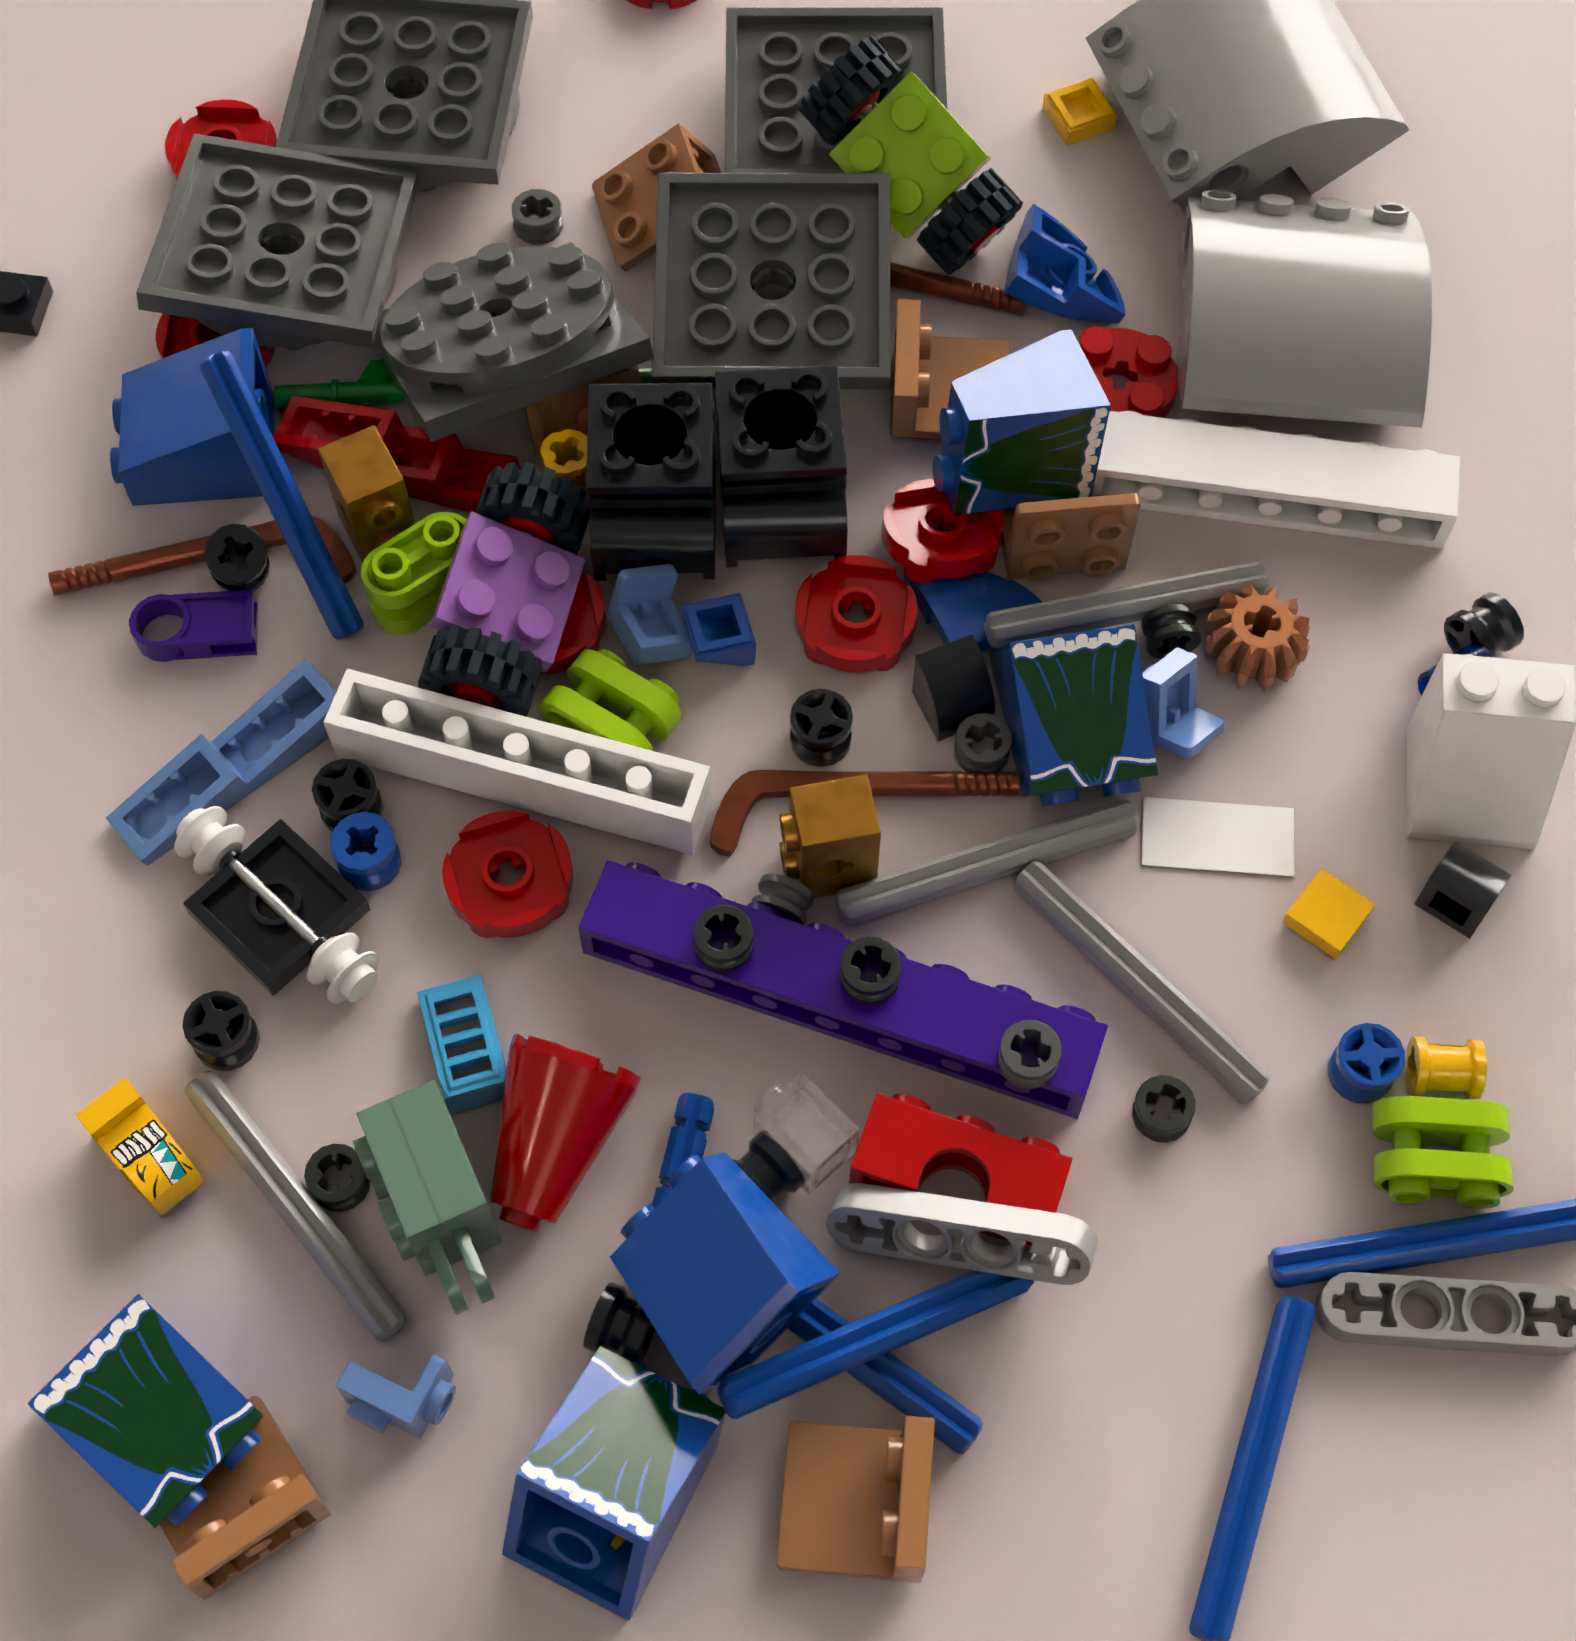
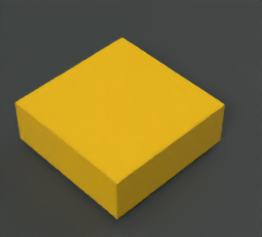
[1043,77,1118,146]
[1282,868,1376,960]

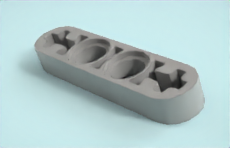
[825,1183,1098,1285]
[1315,1272,1576,1356]

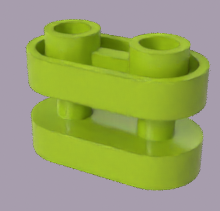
[361,512,466,634]
[538,649,683,751]
[1371,1096,1514,1209]

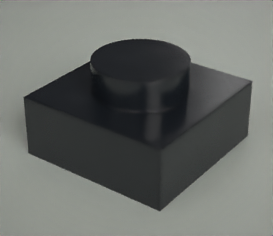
[0,271,53,336]

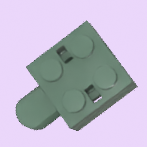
[353,1079,502,1315]

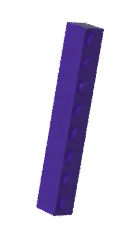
[578,860,1108,1119]

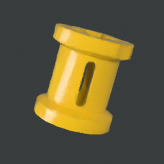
[540,429,588,499]
[1405,1036,1487,1099]

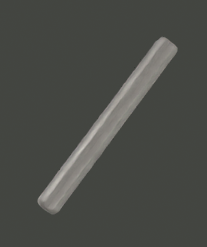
[984,562,1269,648]
[836,799,1139,926]
[1014,861,1270,1104]
[185,1070,407,1342]

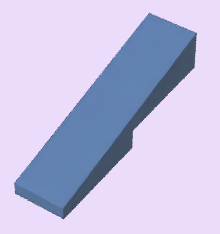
[106,659,337,866]

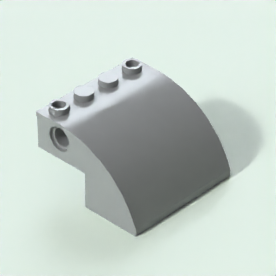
[1085,0,1409,211]
[1176,190,1432,428]

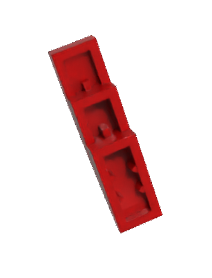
[273,396,522,512]

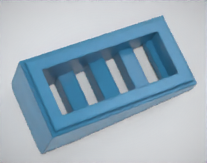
[417,974,507,1115]

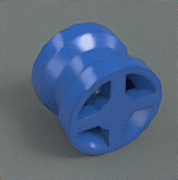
[330,812,402,891]
[1328,1023,1405,1104]

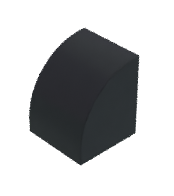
[912,634,995,742]
[1414,841,1512,939]

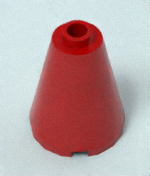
[490,1034,641,1233]

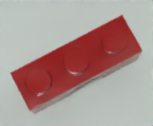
[849,1093,1073,1247]

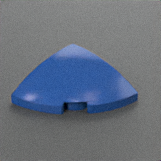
[1005,204,1126,323]
[904,572,1042,652]

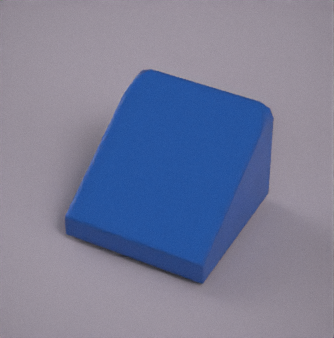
[681,593,756,666]

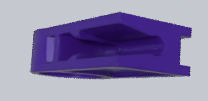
[129,589,258,662]

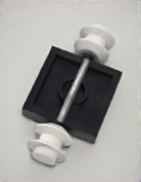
[174,806,379,1004]

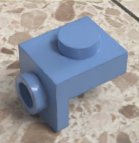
[606,564,693,666]
[1142,647,1224,759]
[335,1354,456,1439]

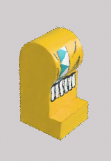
[75,1076,206,1217]

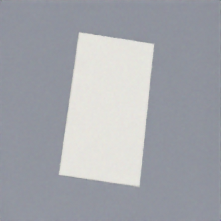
[1142,797,1295,877]

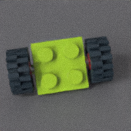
[798,36,1023,275]

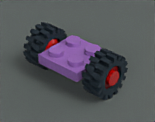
[418,462,590,717]

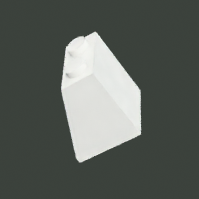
[1407,653,1576,849]

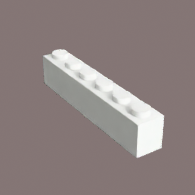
[1091,411,1460,549]
[324,669,712,855]

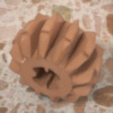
[1204,583,1310,691]

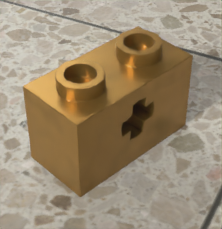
[318,425,415,563]
[779,774,881,899]

